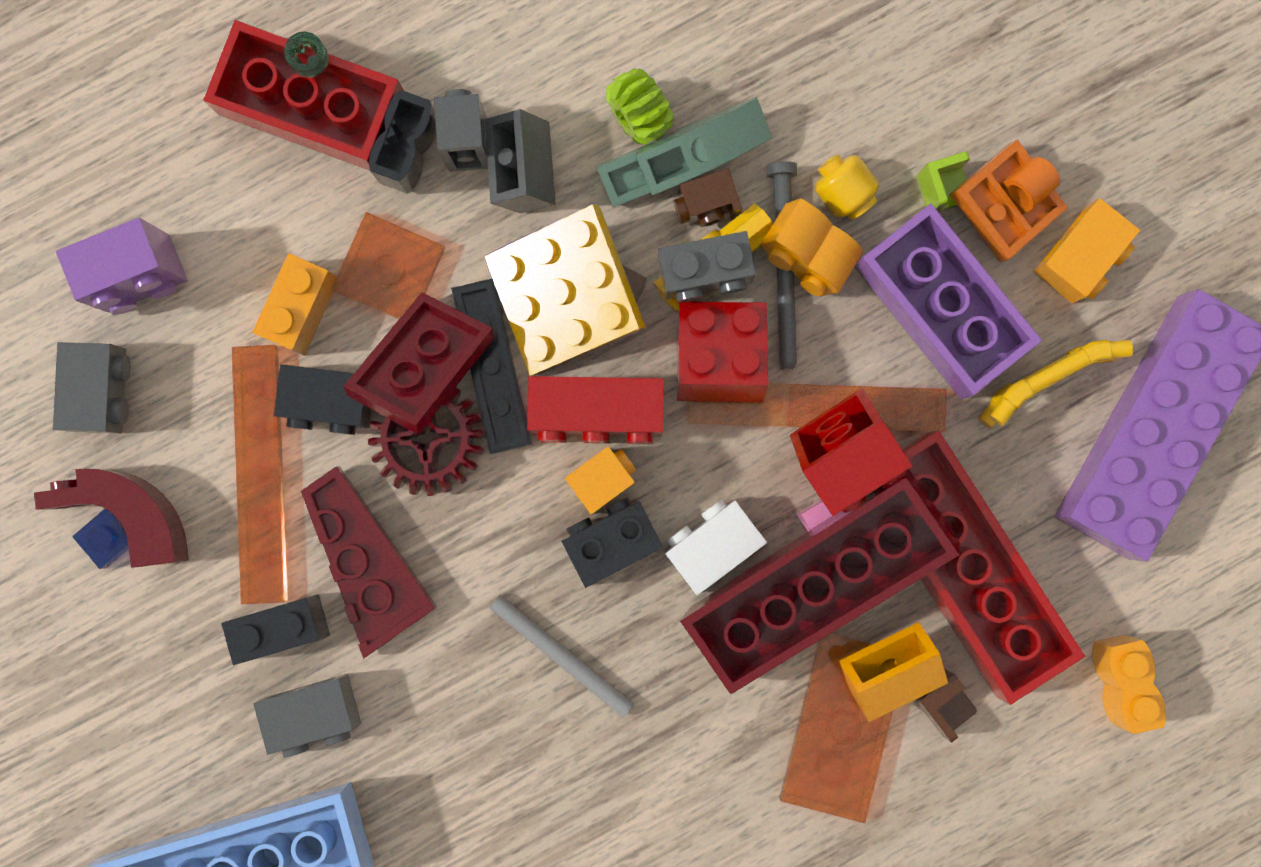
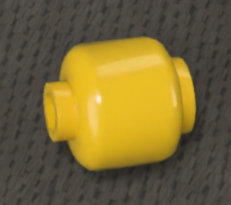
[814,154,879,220]

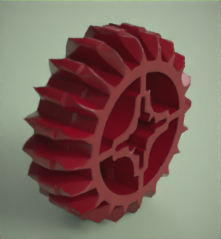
[368,387,486,496]

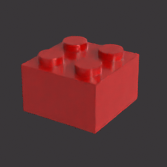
[677,301,768,403]

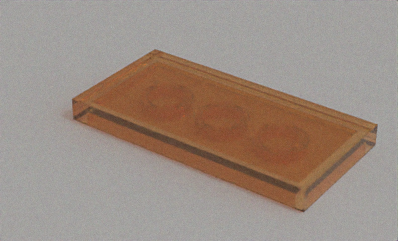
[779,633,893,823]

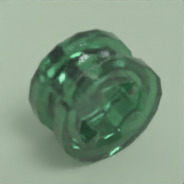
[284,31,329,78]

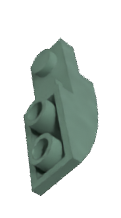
[597,97,772,208]

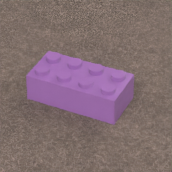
[854,203,1043,399]

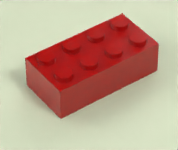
[203,20,404,171]

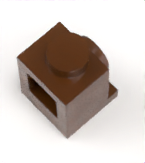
[673,168,743,227]

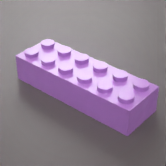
[1054,289,1261,562]

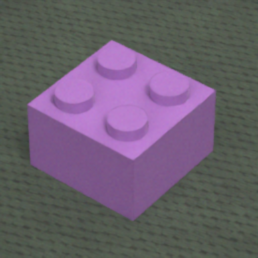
[56,217,188,315]

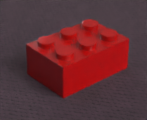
[527,376,664,445]
[790,388,913,516]

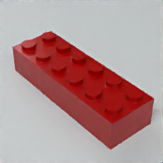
[903,430,1086,705]

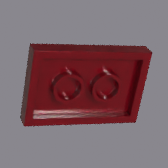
[343,292,494,434]

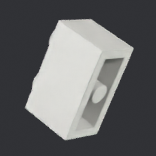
[665,499,767,596]

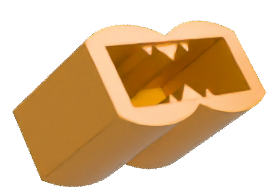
[760,198,864,296]
[1092,635,1166,735]

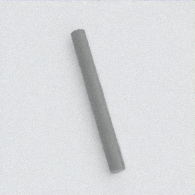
[489,595,634,717]

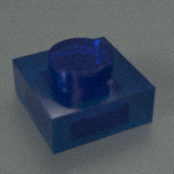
[72,509,129,569]

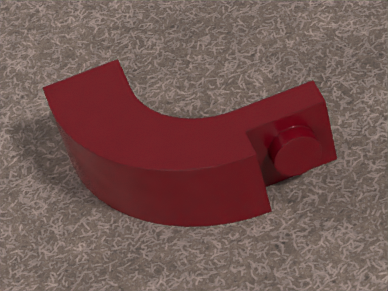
[34,469,189,568]

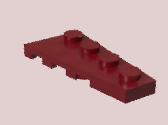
[301,466,437,659]

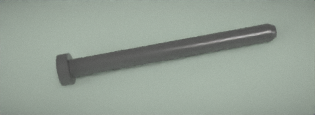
[767,161,797,369]

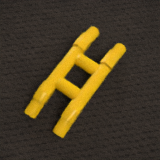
[978,340,1133,429]

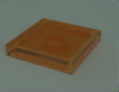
[331,212,446,320]

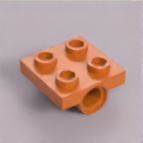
[949,139,1068,262]

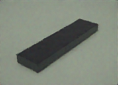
[451,278,533,455]

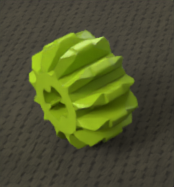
[606,68,673,145]

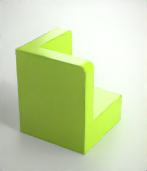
[916,151,970,213]

